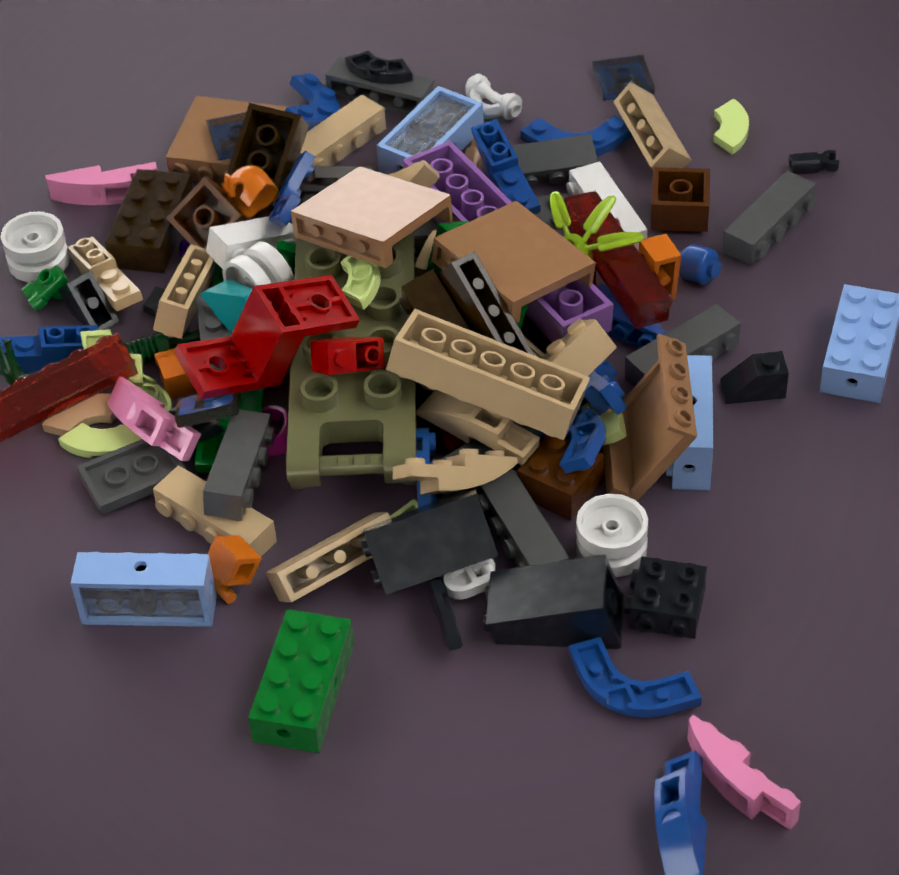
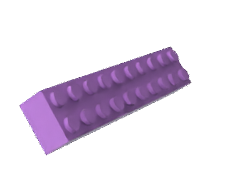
[402,140,613,343]

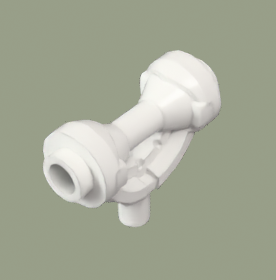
[465,74,522,120]

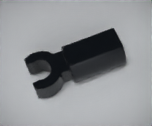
[789,150,839,174]

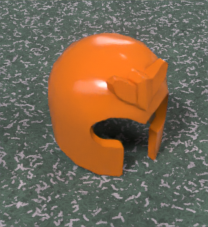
[221,165,278,219]

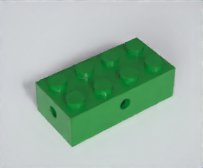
[248,609,355,753]

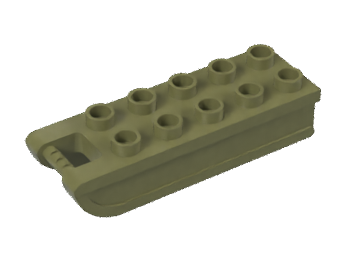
[286,231,417,491]

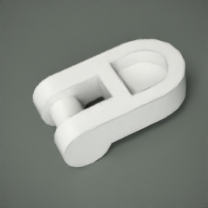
[443,558,496,600]

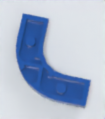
[285,73,340,130]
[520,115,632,157]
[269,151,316,227]
[538,407,606,473]
[416,427,437,508]
[568,637,702,718]

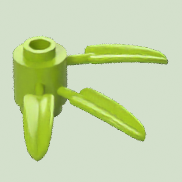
[550,191,645,259]

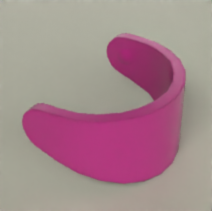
[262,406,288,456]

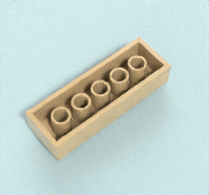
[386,309,590,440]

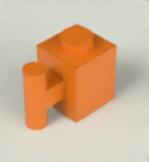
[154,348,196,399]
[208,535,262,604]

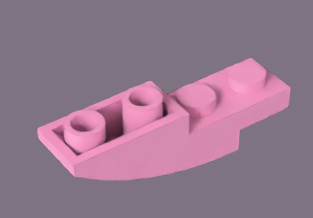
[45,162,158,205]
[107,377,201,461]
[687,715,801,830]

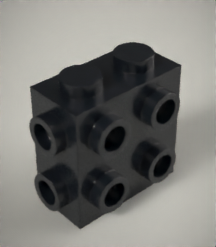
[624,556,707,639]

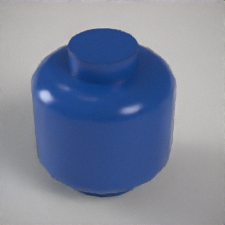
[679,244,721,285]

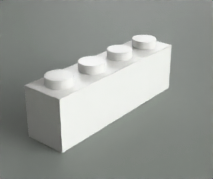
[566,161,648,260]
[206,216,296,269]

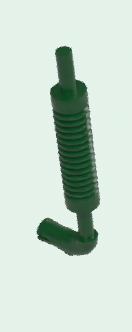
[0,329,201,391]

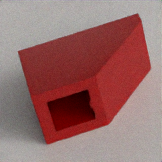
[310,337,385,375]

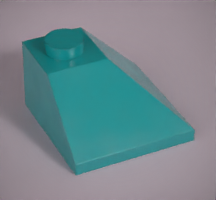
[200,279,252,334]

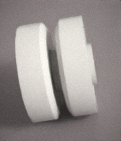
[0,212,70,283]
[222,241,294,289]
[576,493,648,577]

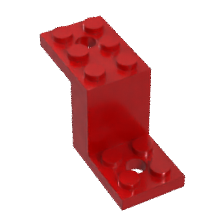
[174,275,360,399]

